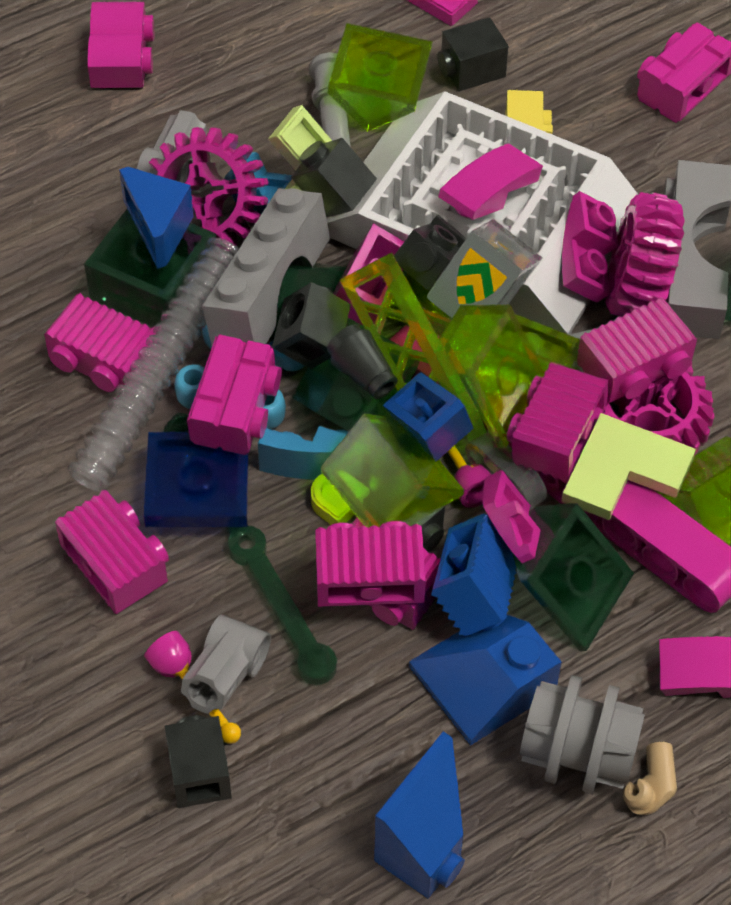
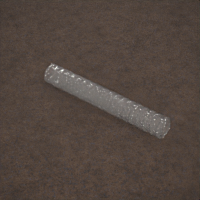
[68,237,239,492]

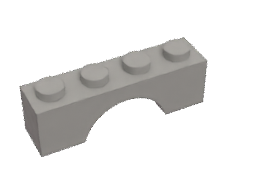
[664,160,731,339]
[202,188,330,346]

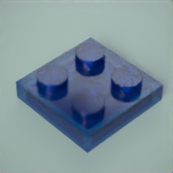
[143,432,249,528]

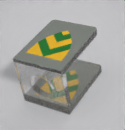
[427,219,543,335]

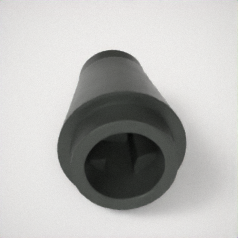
[327,324,398,399]

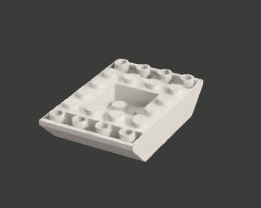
[326,91,638,339]

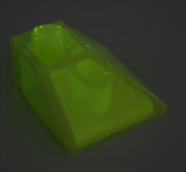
[439,305,545,448]

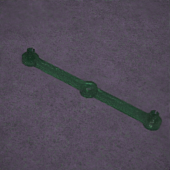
[163,413,337,685]

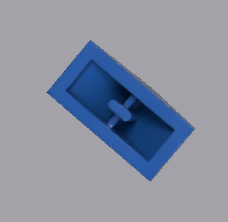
[119,167,194,269]
[383,372,473,462]

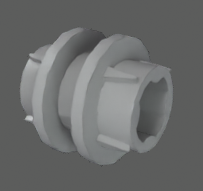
[520,675,645,794]

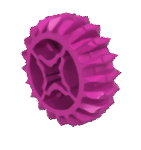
[149,127,268,254]
[605,192,685,317]
[603,364,714,456]

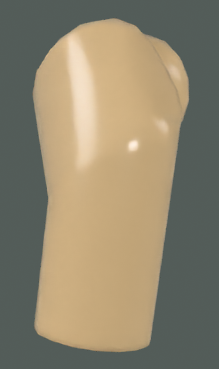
[623,742,677,815]

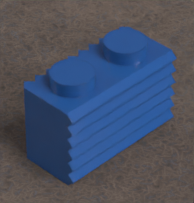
[431,513,519,636]

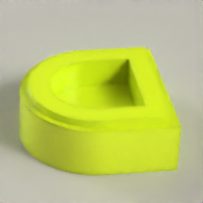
[311,470,372,525]

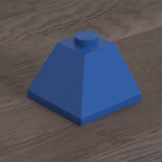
[409,615,562,746]
[374,731,465,899]

